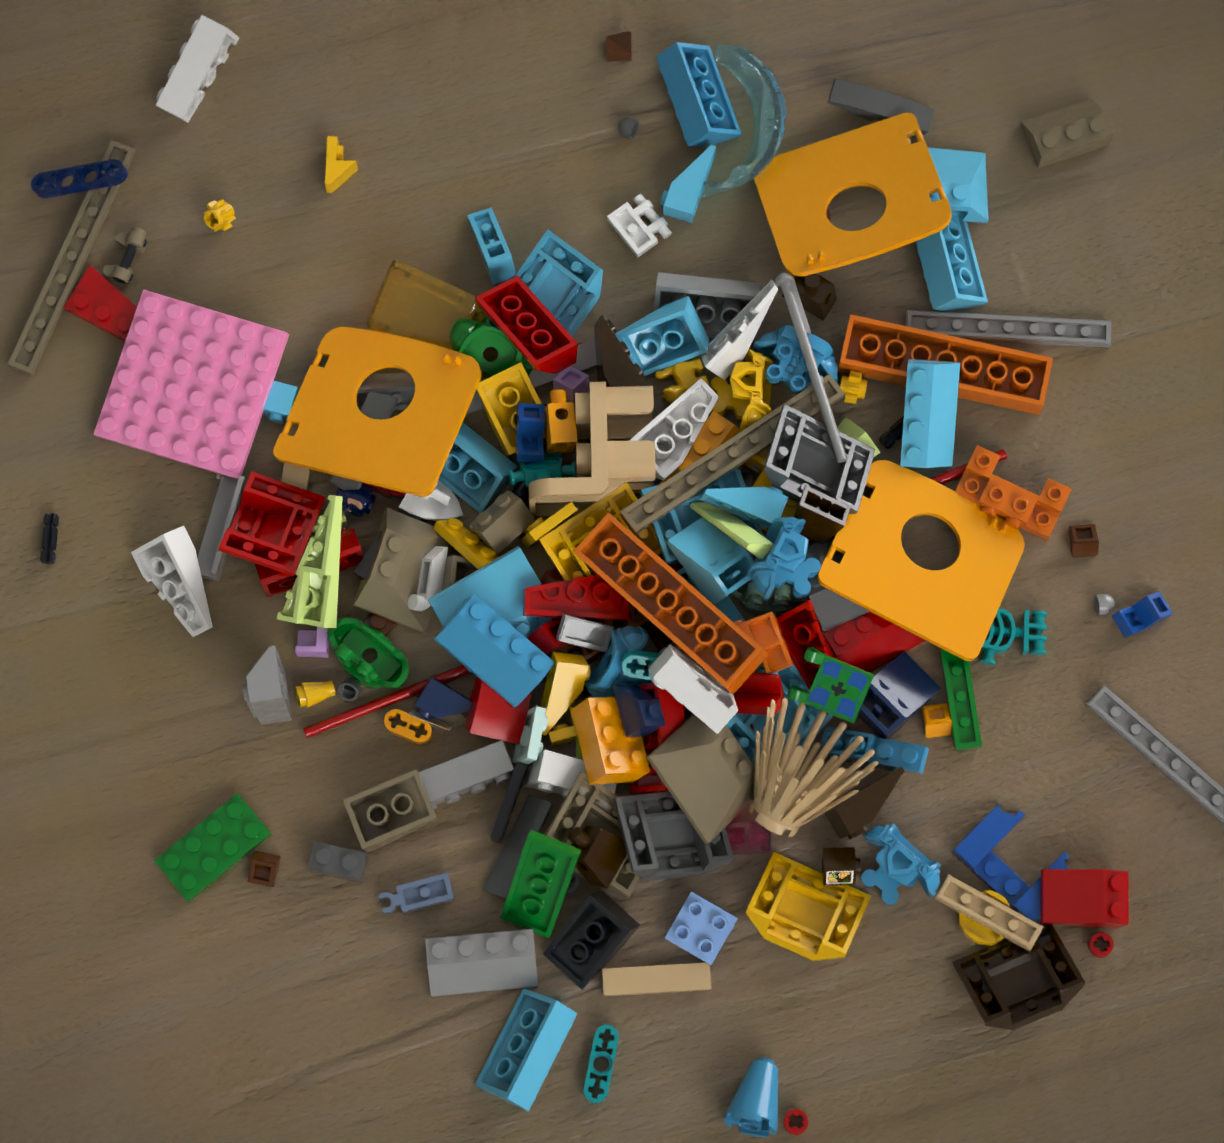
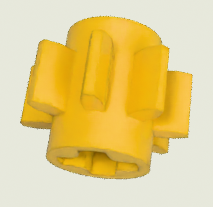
[203,199,236,232]
[840,370,868,404]

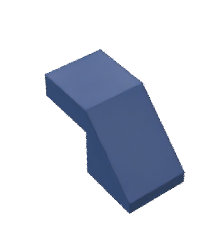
[515,403,545,463]
[1111,592,1173,638]

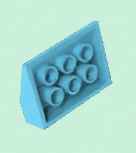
[428,546,557,673]

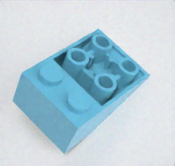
[666,517,754,605]

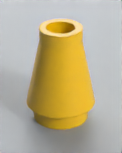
[295,680,335,708]

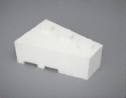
[650,644,738,734]
[523,750,617,798]

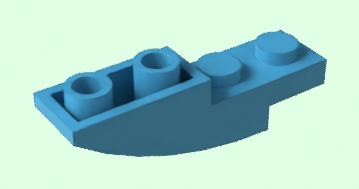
[819,726,929,774]

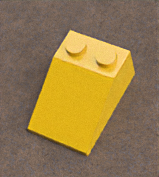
[476,362,546,456]

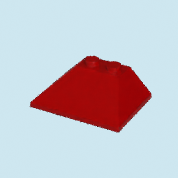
[218,471,326,577]

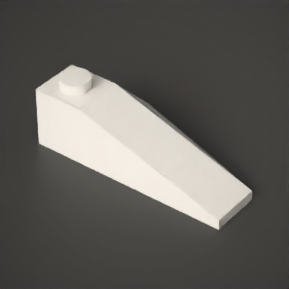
[701,280,778,380]
[629,378,719,480]
[131,526,213,637]

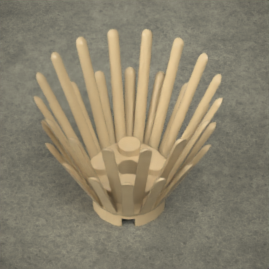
[749,698,879,837]

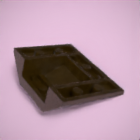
[952,924,1085,1030]

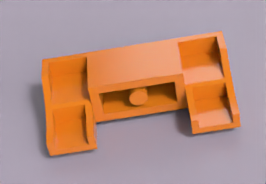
[955,445,1072,541]
[675,612,793,674]

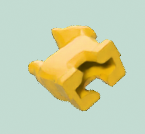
[655,358,709,404]

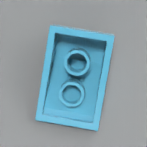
[616,296,710,376]

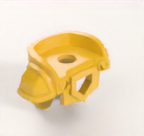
[710,349,774,431]

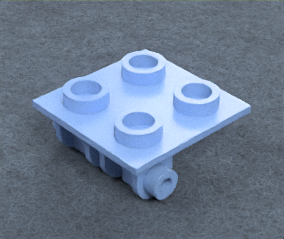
[665,891,738,965]

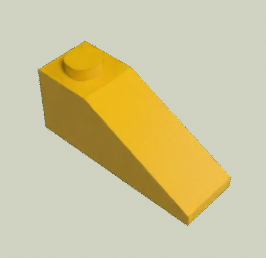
[540,652,590,735]

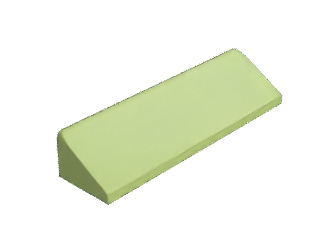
[690,502,773,559]

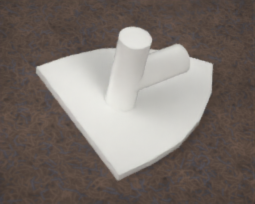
[399,480,463,521]

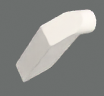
[407,546,448,611]

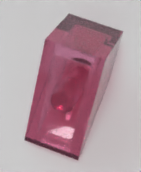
[726,821,771,855]

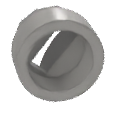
[1094,594,1115,615]

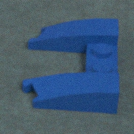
[953,805,1069,922]

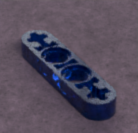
[31,159,128,198]

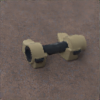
[103,227,147,284]

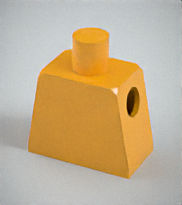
[544,390,578,453]

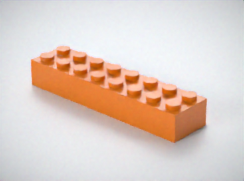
[838,314,1053,415]
[573,512,769,694]

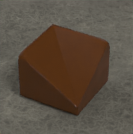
[606,31,632,61]

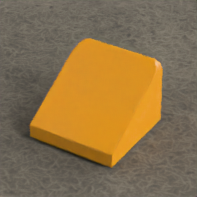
[921,703,952,738]

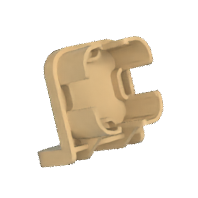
[529,382,655,523]

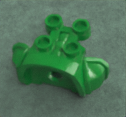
[449,314,533,377]
[327,618,409,689]

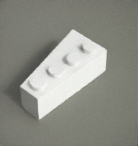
[156,15,239,123]

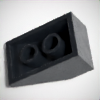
[543,890,640,990]

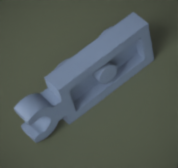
[379,872,455,914]

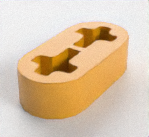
[384,709,432,745]

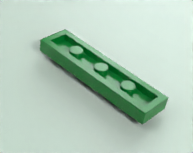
[939,648,982,751]

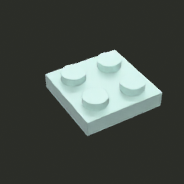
[512,706,548,765]

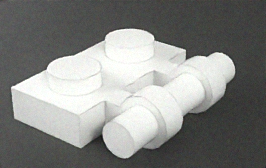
[607,194,672,258]

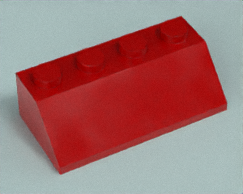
[475,276,578,374]
[254,528,364,598]
[823,612,926,673]

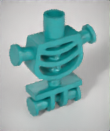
[508,447,577,486]
[980,608,1047,665]

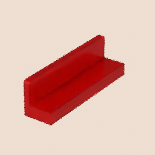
[683,673,784,716]

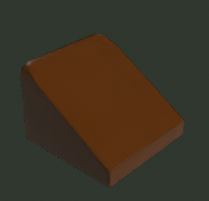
[1069,524,1099,557]
[248,851,281,887]

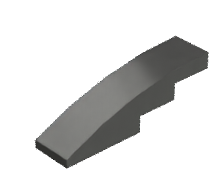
[827,79,934,135]

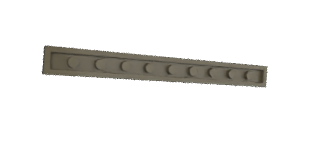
[8,140,136,376]
[619,374,845,535]

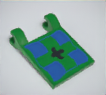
[788,647,874,724]

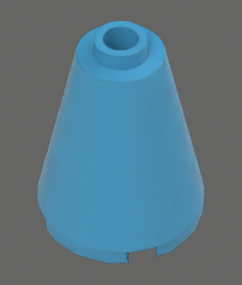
[724,1057,778,1137]

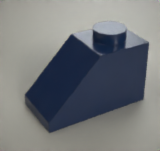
[414,676,472,719]
[613,685,666,737]

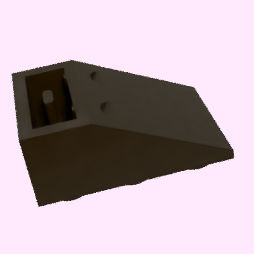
[594,315,644,387]

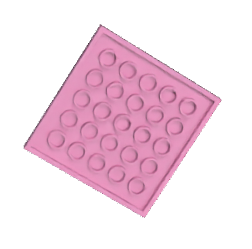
[93,289,289,480]

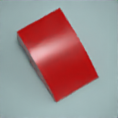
[465,677,532,744]

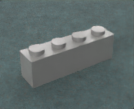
[419,740,514,809]

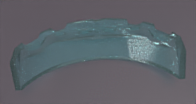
[702,45,786,197]

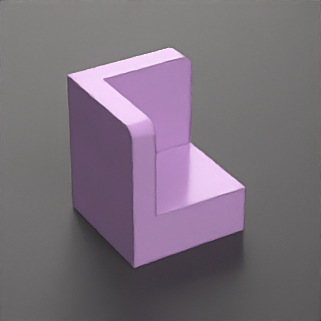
[553,366,590,412]
[295,627,329,658]

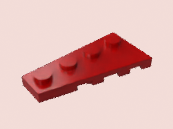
[64,265,137,342]
[523,574,629,621]

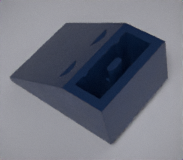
[858,651,941,739]

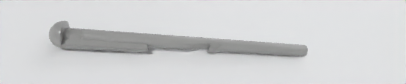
[775,272,847,463]

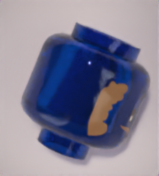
[336,483,376,518]

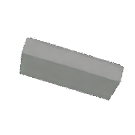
[556,614,614,653]

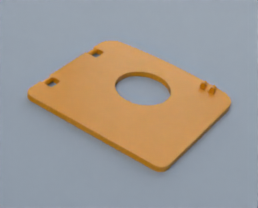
[751,113,952,276]
[273,327,482,497]
[817,460,1025,661]

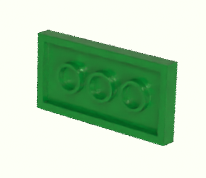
[154,793,272,903]
[500,830,581,939]

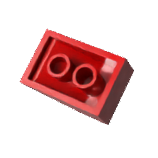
[1041,869,1129,929]

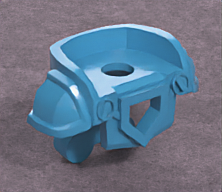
[753,325,838,395]
[747,517,821,600]
[584,626,653,698]
[861,823,941,905]

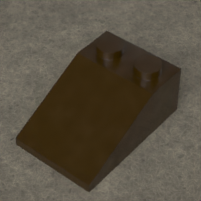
[824,766,904,840]

